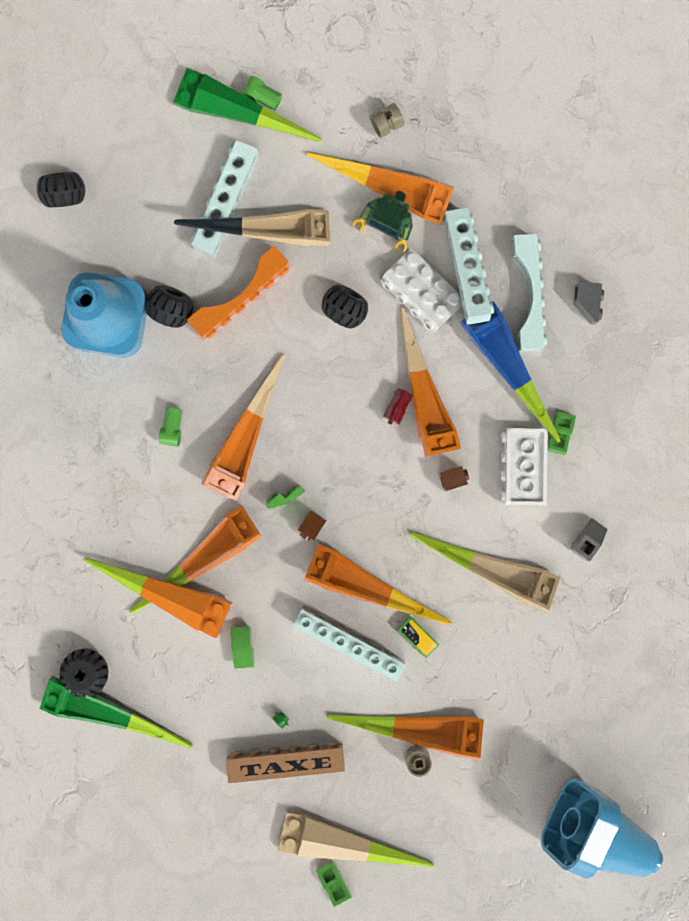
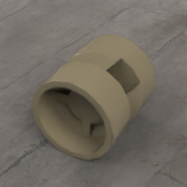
[370,103,405,138]
[405,745,432,777]

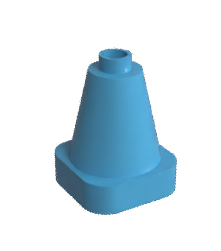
[61,272,148,358]
[541,778,663,879]

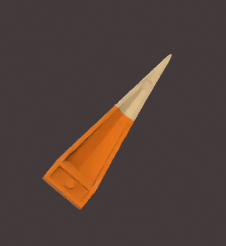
[400,307,461,457]
[201,354,285,501]

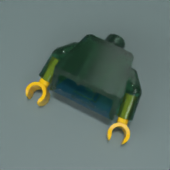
[353,190,413,252]

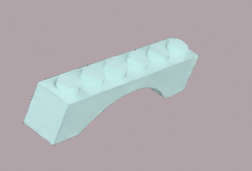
[511,234,547,352]

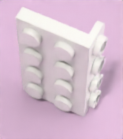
[381,248,462,333]
[500,427,548,506]

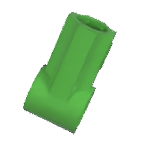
[242,76,282,110]
[159,407,183,447]

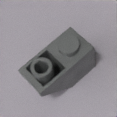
[574,282,604,325]
[570,518,608,561]

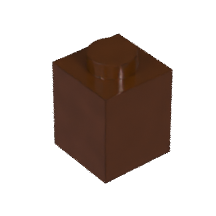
[438,466,470,492]
[298,510,327,541]

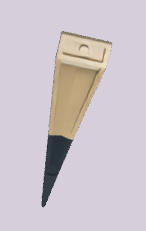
[174,209,330,247]

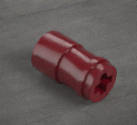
[382,388,412,425]

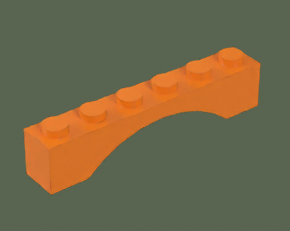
[187,245,290,340]

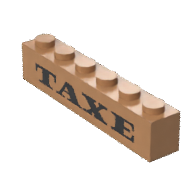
[226,741,345,783]

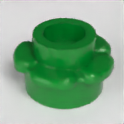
[272,711,289,729]

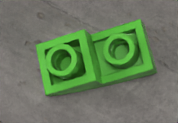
[266,486,305,509]
[231,626,254,669]

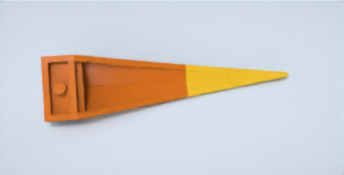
[306,152,454,225]
[304,544,452,625]

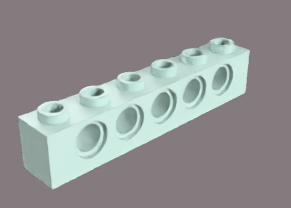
[191,140,259,258]
[444,207,494,325]
[293,607,406,682]

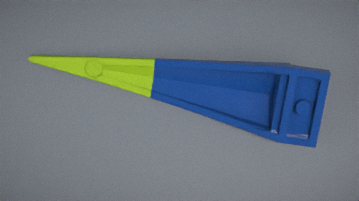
[461,301,560,442]

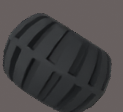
[37,172,85,208]
[322,284,368,329]
[145,285,193,328]
[59,649,109,698]

